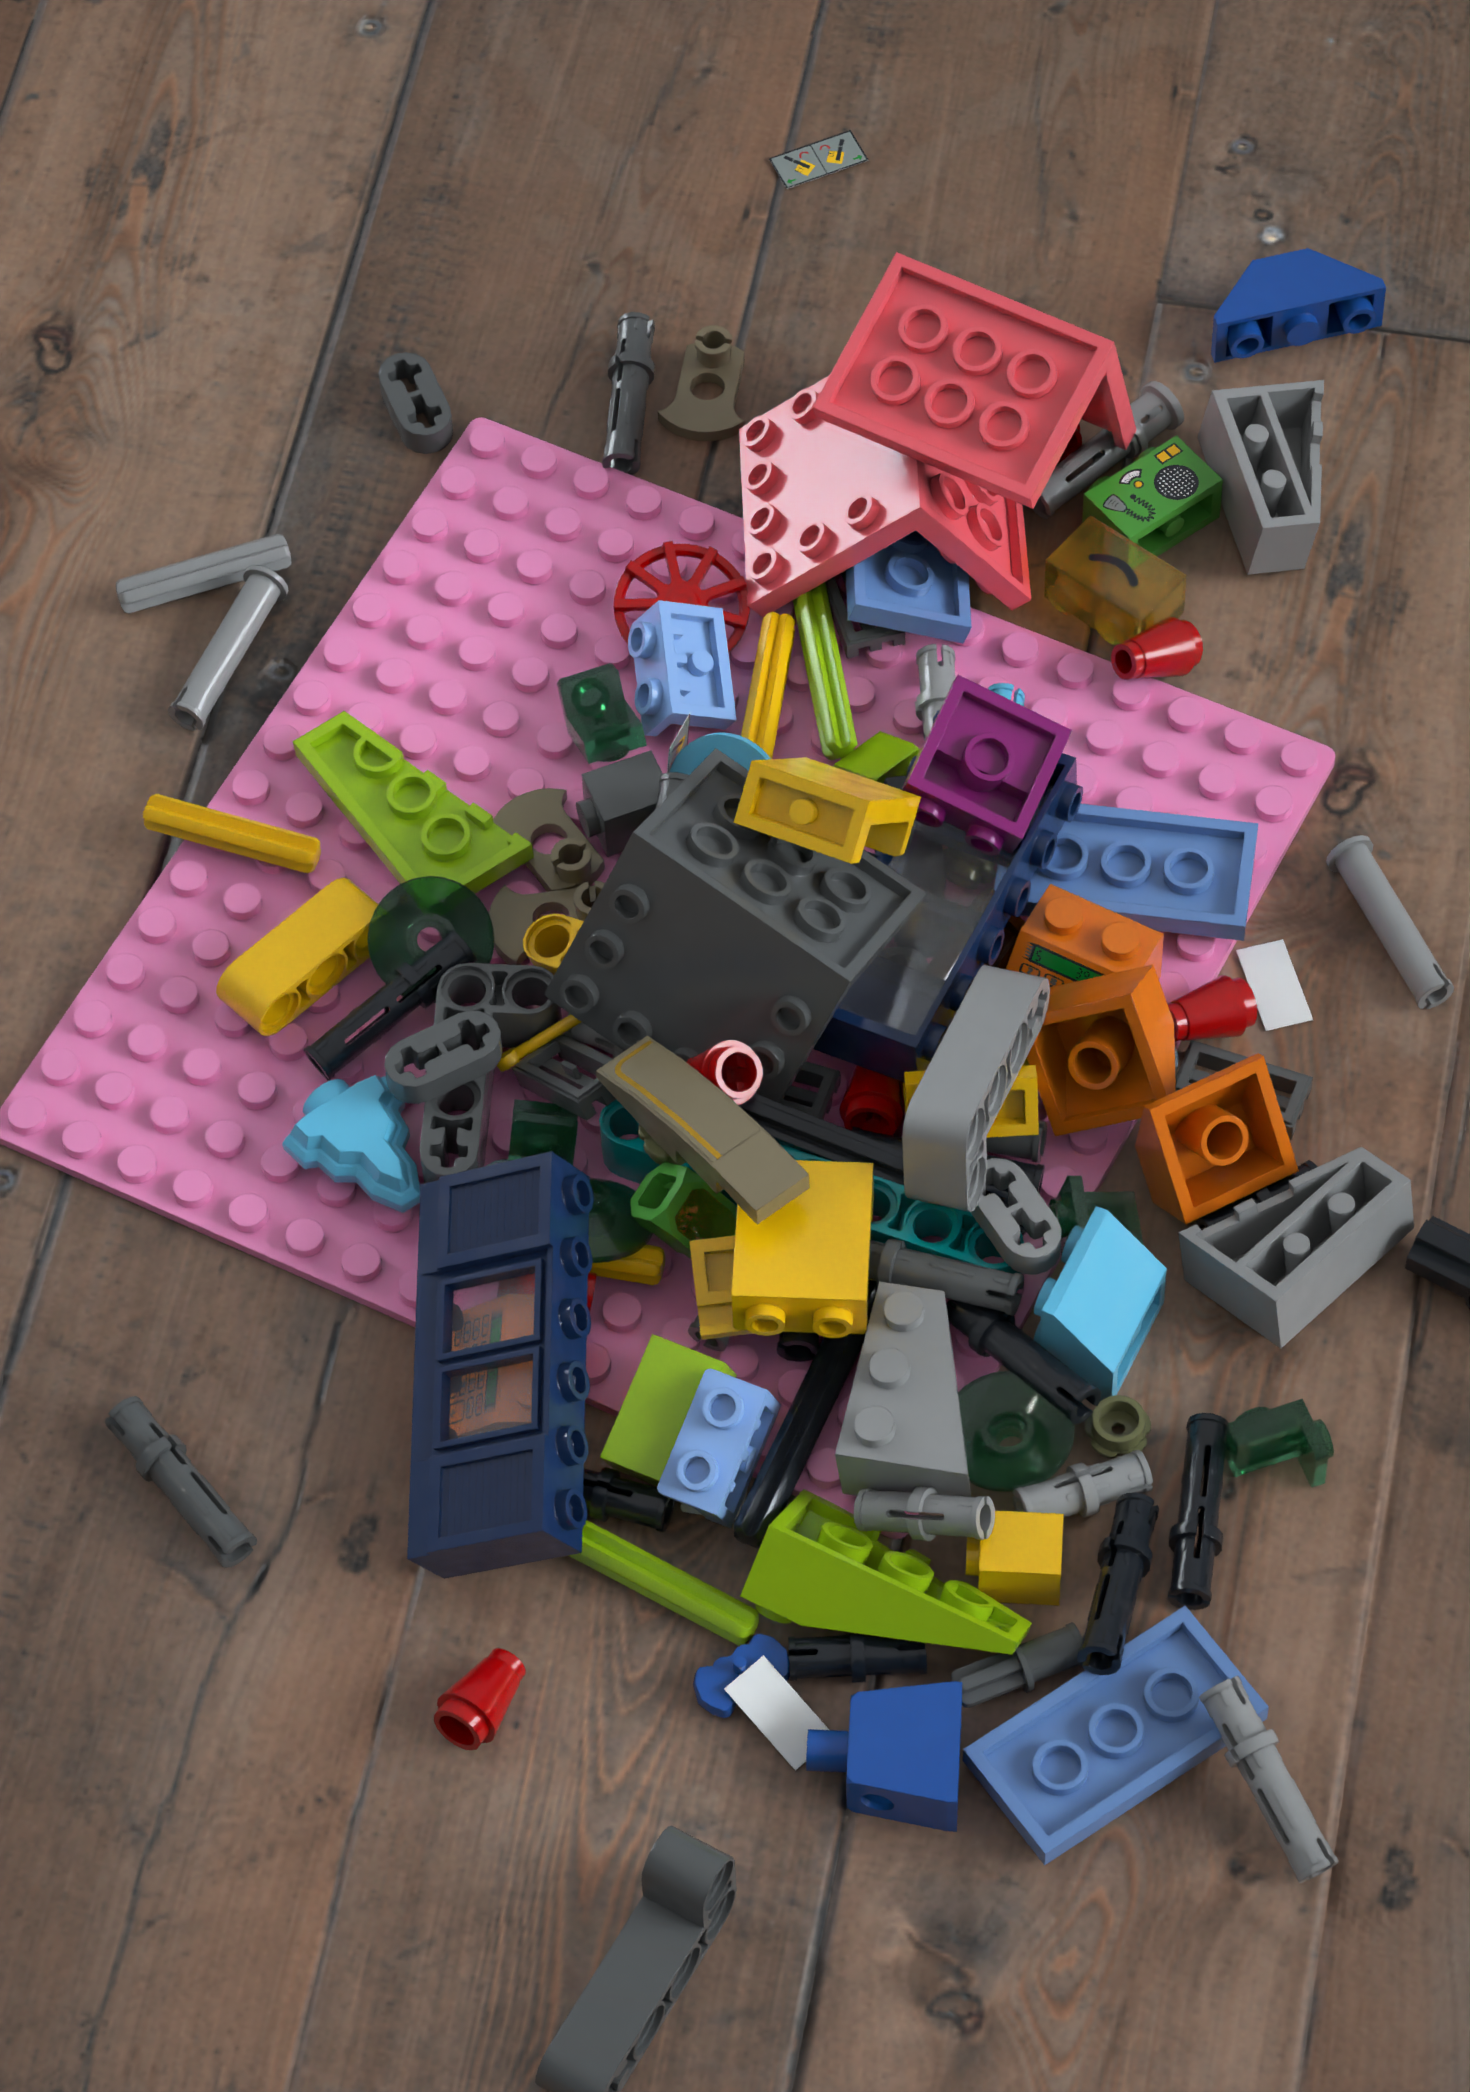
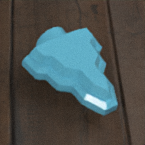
[282,1075,420,1213]

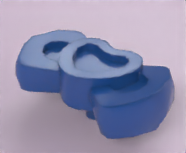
[693,1634,790,1718]

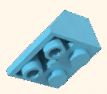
[1033,1206,1167,1401]

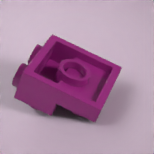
[901,675,1072,855]

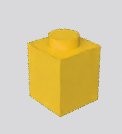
[965,1510,1064,1606]

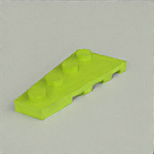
[293,711,534,921]

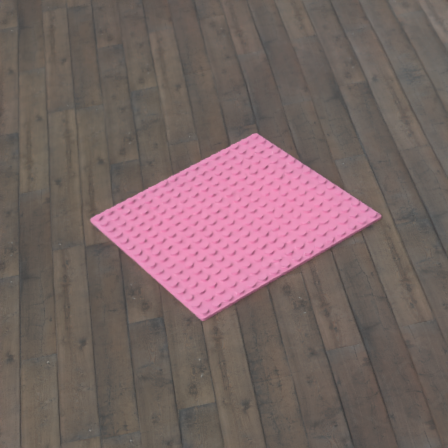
[0,417,1335,1539]

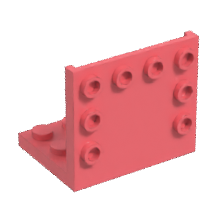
[812,252,1137,509]
[739,376,1031,618]

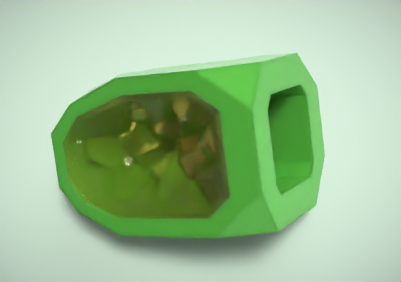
[630,1162,737,1259]

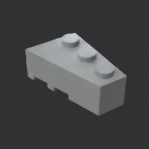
[1197,380,1324,575]
[1178,1147,1414,1349]
[835,1282,972,1497]

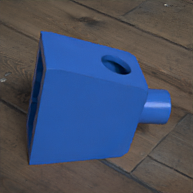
[806,1681,963,1832]

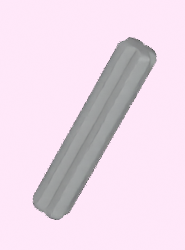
[116,534,291,614]

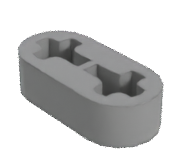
[971,1158,1061,1275]

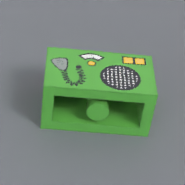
[1082,435,1223,571]

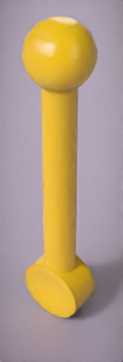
[497,1014,581,1072]

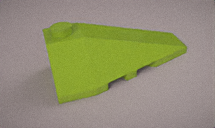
[740,1489,1032,1655]

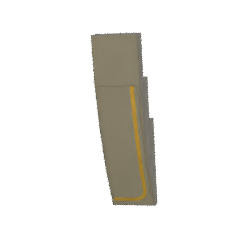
[596,1035,810,1224]

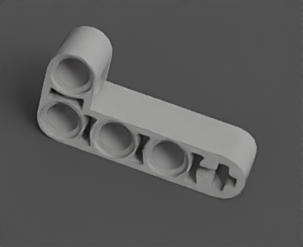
[902,965,1050,1212]

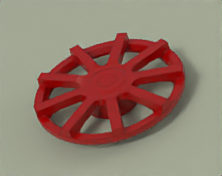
[613,541,750,653]

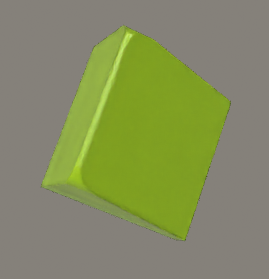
[834,731,920,783]

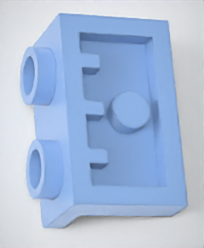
[628,600,737,737]
[657,1368,781,1528]

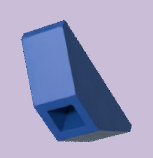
[1211,248,1386,363]

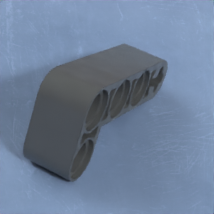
[419,963,562,1183]
[535,1826,737,2092]

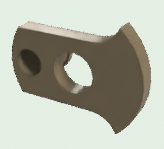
[658,325,745,441]
[493,788,605,892]
[489,881,605,965]

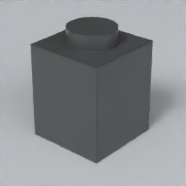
[576,750,663,857]

